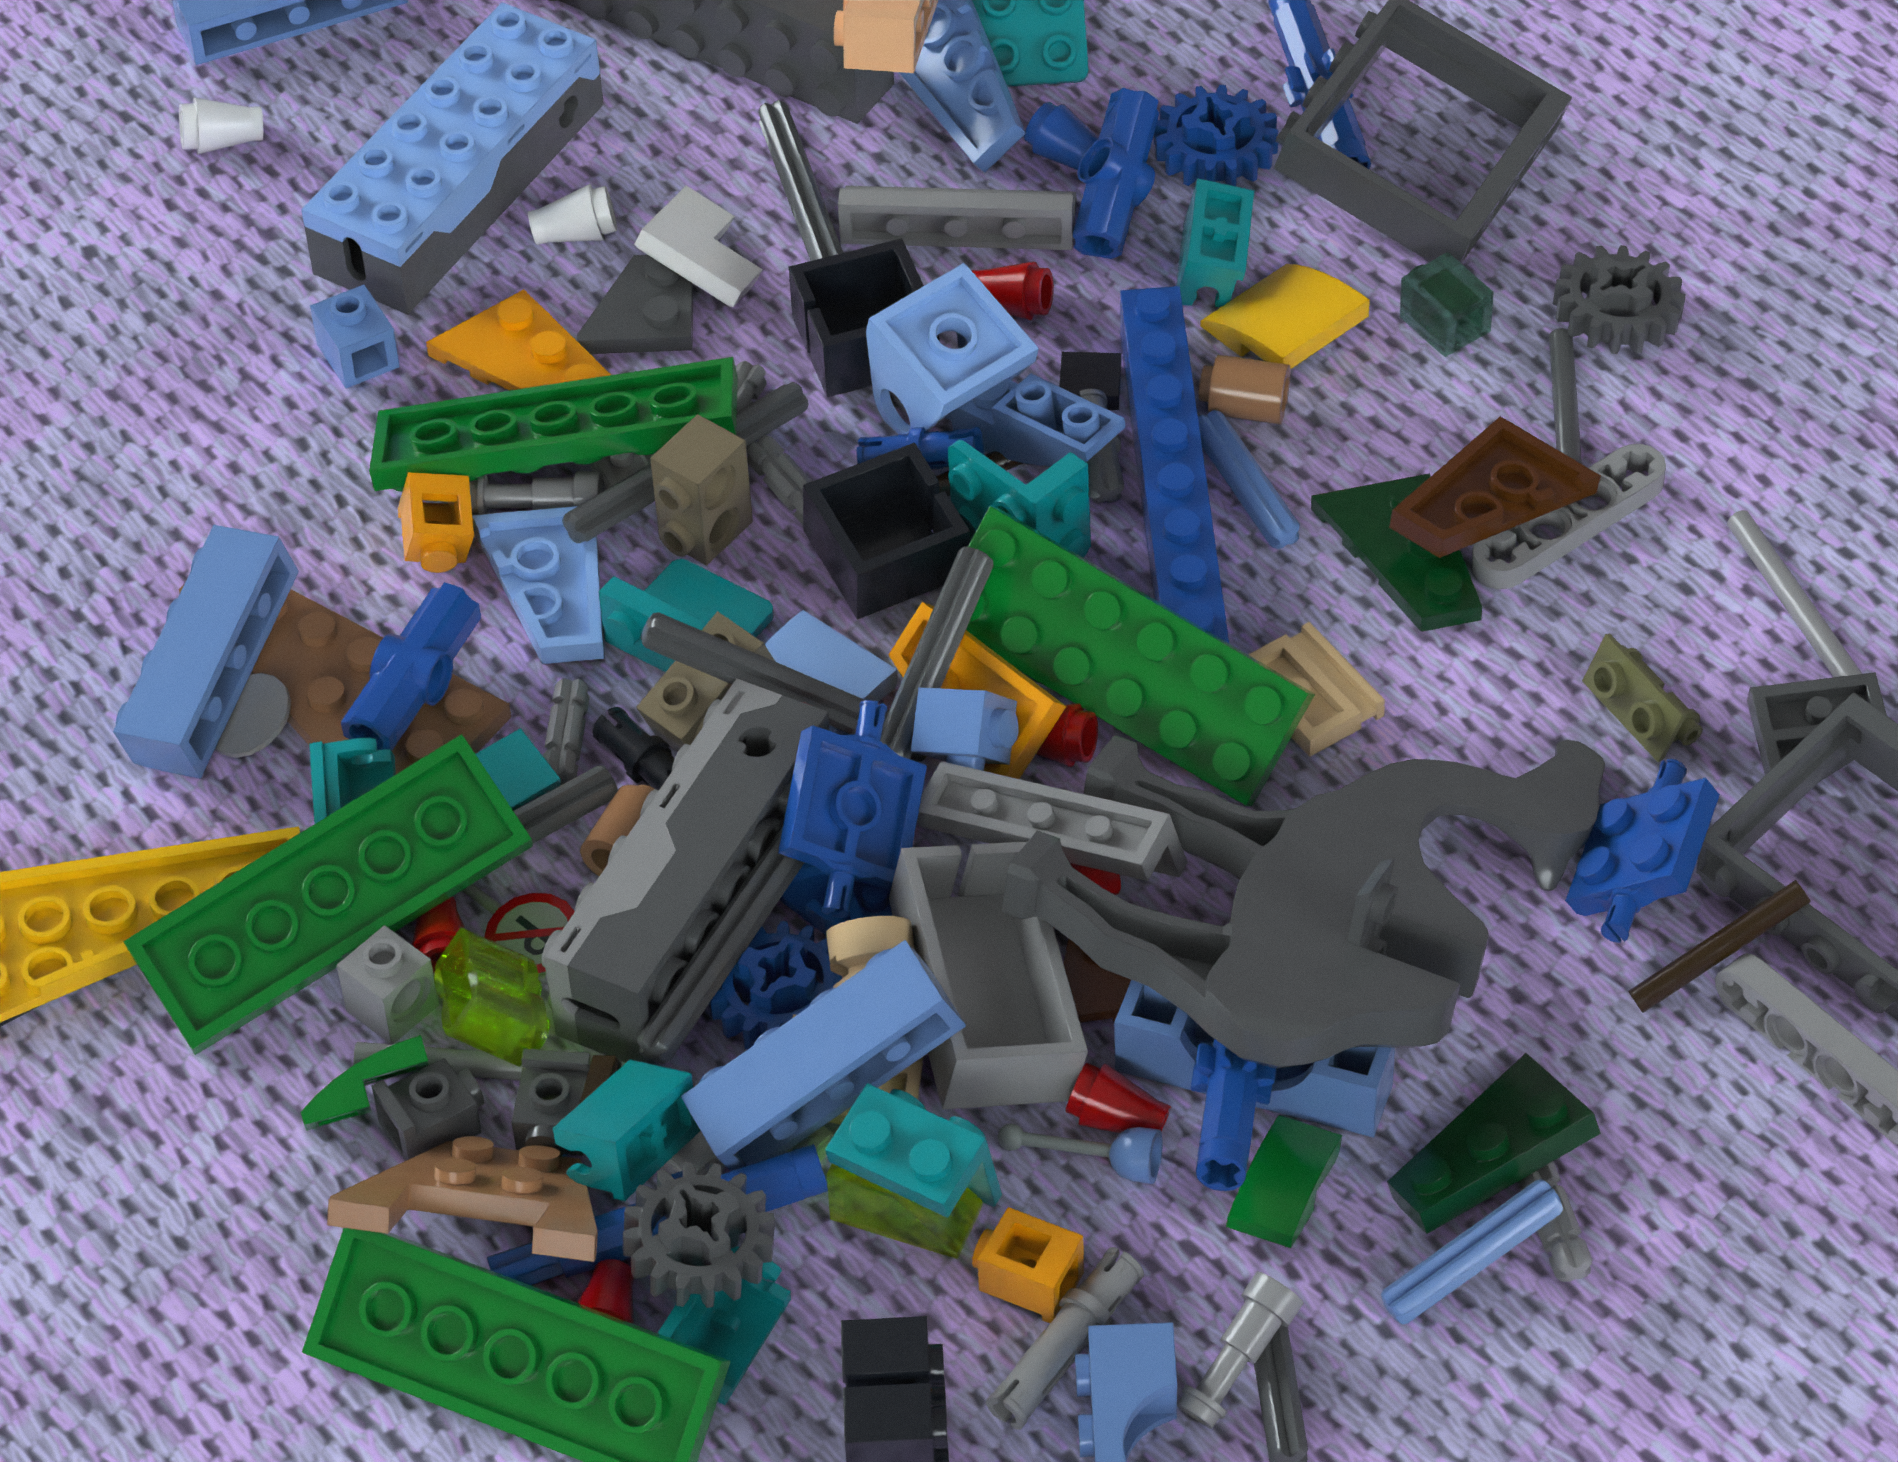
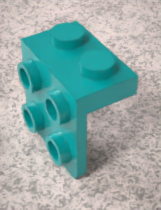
[972,0,1089,87]
[948,440,1091,558]
[598,559,774,672]
[825,1083,1002,1218]

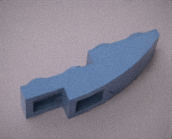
[944,373,1126,466]

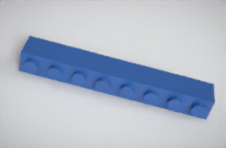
[1120,286,1229,643]

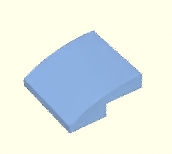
[765,610,897,735]

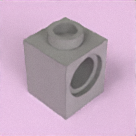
[336,925,439,1044]

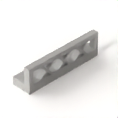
[838,186,1077,250]
[917,761,1188,881]

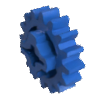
[1154,85,1279,186]
[709,921,842,1050]

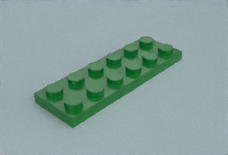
[369,357,738,492]
[966,506,1315,806]
[123,734,533,1055]
[302,1228,731,1462]

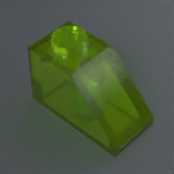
[826,1164,983,1259]

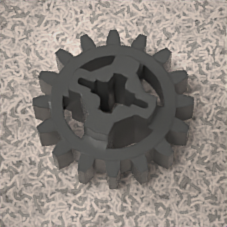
[1553,245,1686,354]
[623,1162,775,1308]

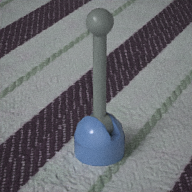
[998,1123,1163,1184]

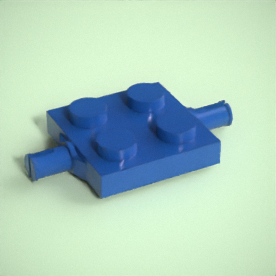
[778,700,927,918]
[1565,759,1720,943]

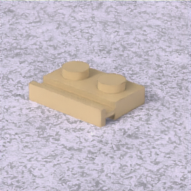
[1248,622,1385,757]

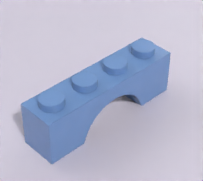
[1114,980,1395,1138]
[1075,1322,1177,1462]

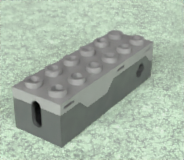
[542,678,830,1065]

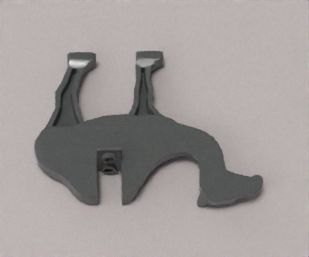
[1002,736,1605,1069]

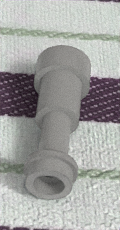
[469,471,605,515]
[1177,1271,1304,1429]

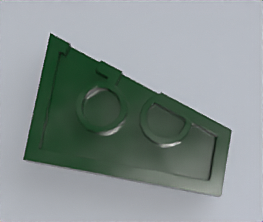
[1311,473,1482,632]
[1387,1053,1601,1234]

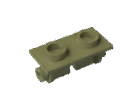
[1582,633,1703,762]

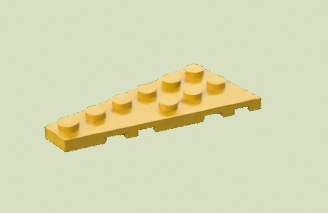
[0,826,300,1022]

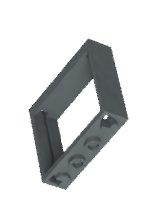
[1274,0,1572,273]
[1696,692,1898,1020]

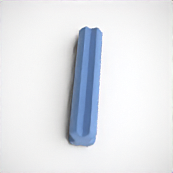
[1198,410,1300,549]
[1381,1179,1563,1324]

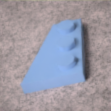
[472,506,605,664]

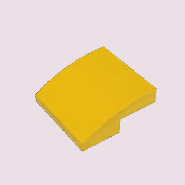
[1200,264,1370,369]

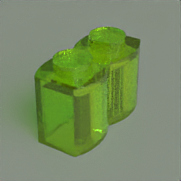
[434,927,550,1067]

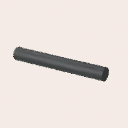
[1549,328,1582,464]

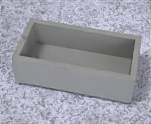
[888,841,1088,1110]

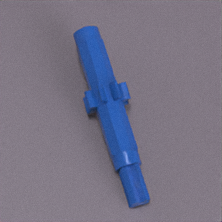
[1268,0,1371,169]
[1191,1038,1276,1191]
[486,1144,829,1286]

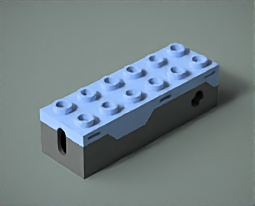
[301,2,604,315]

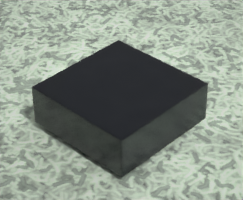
[1059,352,1122,410]

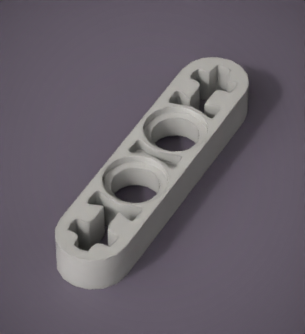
[1471,444,1666,589]
[1715,953,1898,1145]

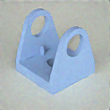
[866,263,1039,434]

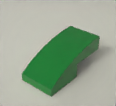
[300,1035,429,1131]
[1226,1115,1343,1248]

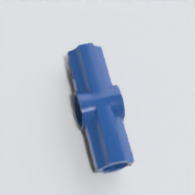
[1072,88,1160,259]
[341,582,481,751]

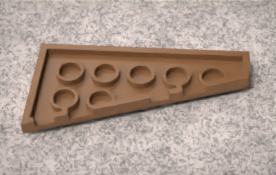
[179,585,511,774]

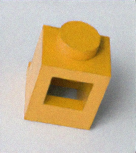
[397,472,474,573]
[972,1207,1084,1323]

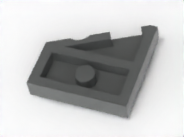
[577,255,694,354]
[1747,672,1887,780]

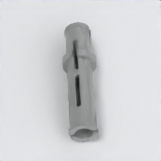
[986,1247,1144,1430]

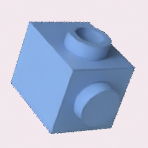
[310,284,400,388]
[911,687,1019,771]

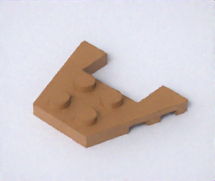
[327,1136,598,1262]

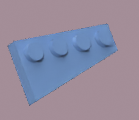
[899,0,1026,173]

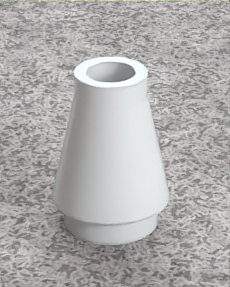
[179,97,264,155]
[528,184,617,245]

